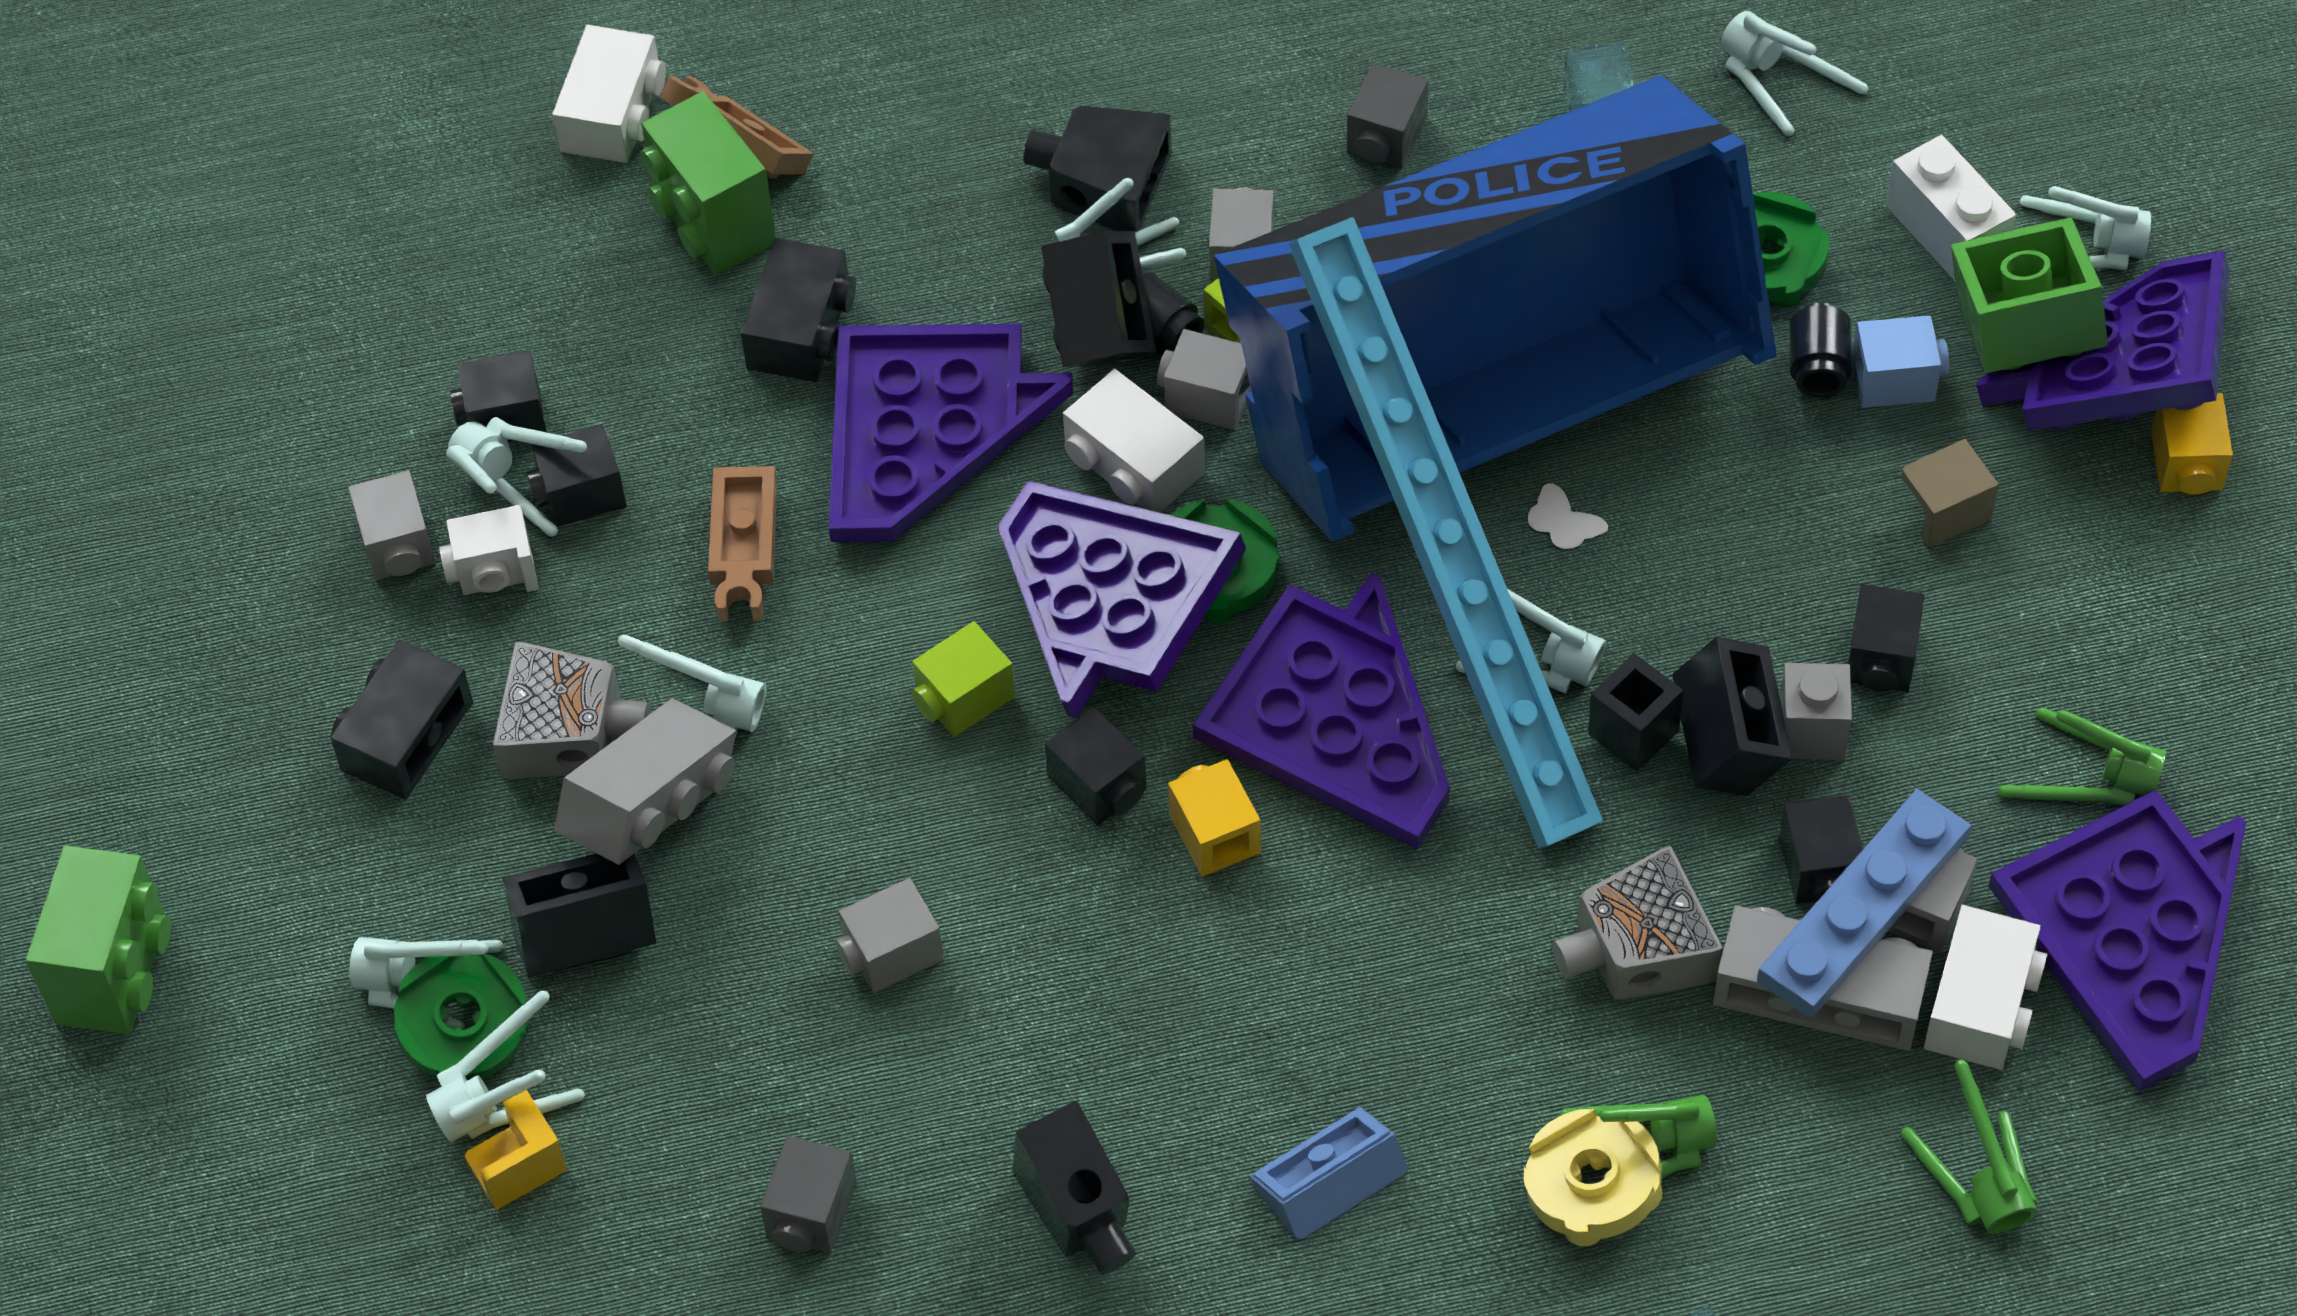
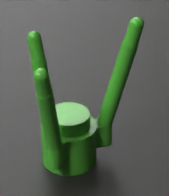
[1997,707,2166,807]
[1901,1059,2037,1235]
[1560,1095,1717,1179]

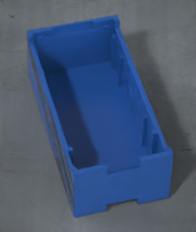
[1214,75,1777,542]

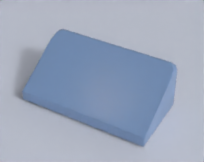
[1250,1107,1407,1240]

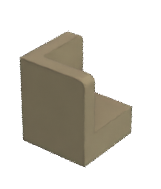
[1902,439,1999,547]

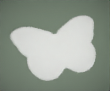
[1528,483,1608,549]

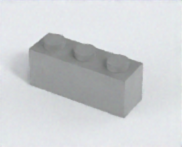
[554,698,737,865]
[1713,905,1933,1051]

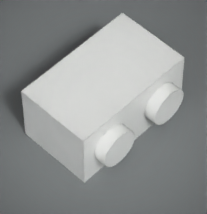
[552,25,666,163]
[1886,135,2017,281]
[1063,369,1205,513]
[1924,905,2047,1070]

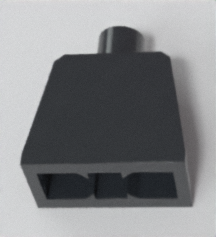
[1023,106,1172,233]
[1012,1100,1136,1275]

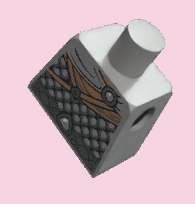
[493,642,651,779]
[1552,846,1723,1000]

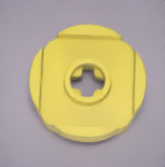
[1523,1109,1662,1246]

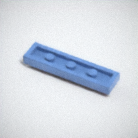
[1757,789,1971,1019]

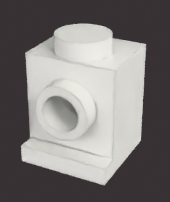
[439,505,539,596]

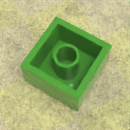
[640,91,776,276]
[1951,217,2108,373]
[25,845,171,1035]

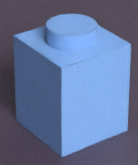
[1852,316,1949,408]

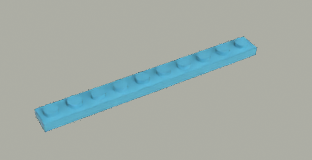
[1288,217,1603,848]

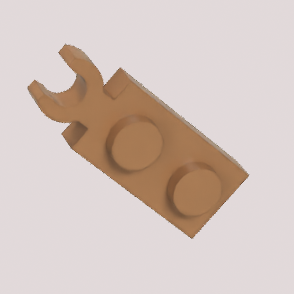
[660,75,814,179]
[708,466,777,622]

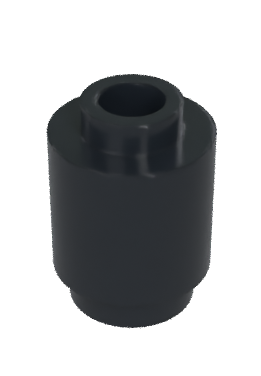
[1143,272,1205,355]
[1789,303,1852,398]

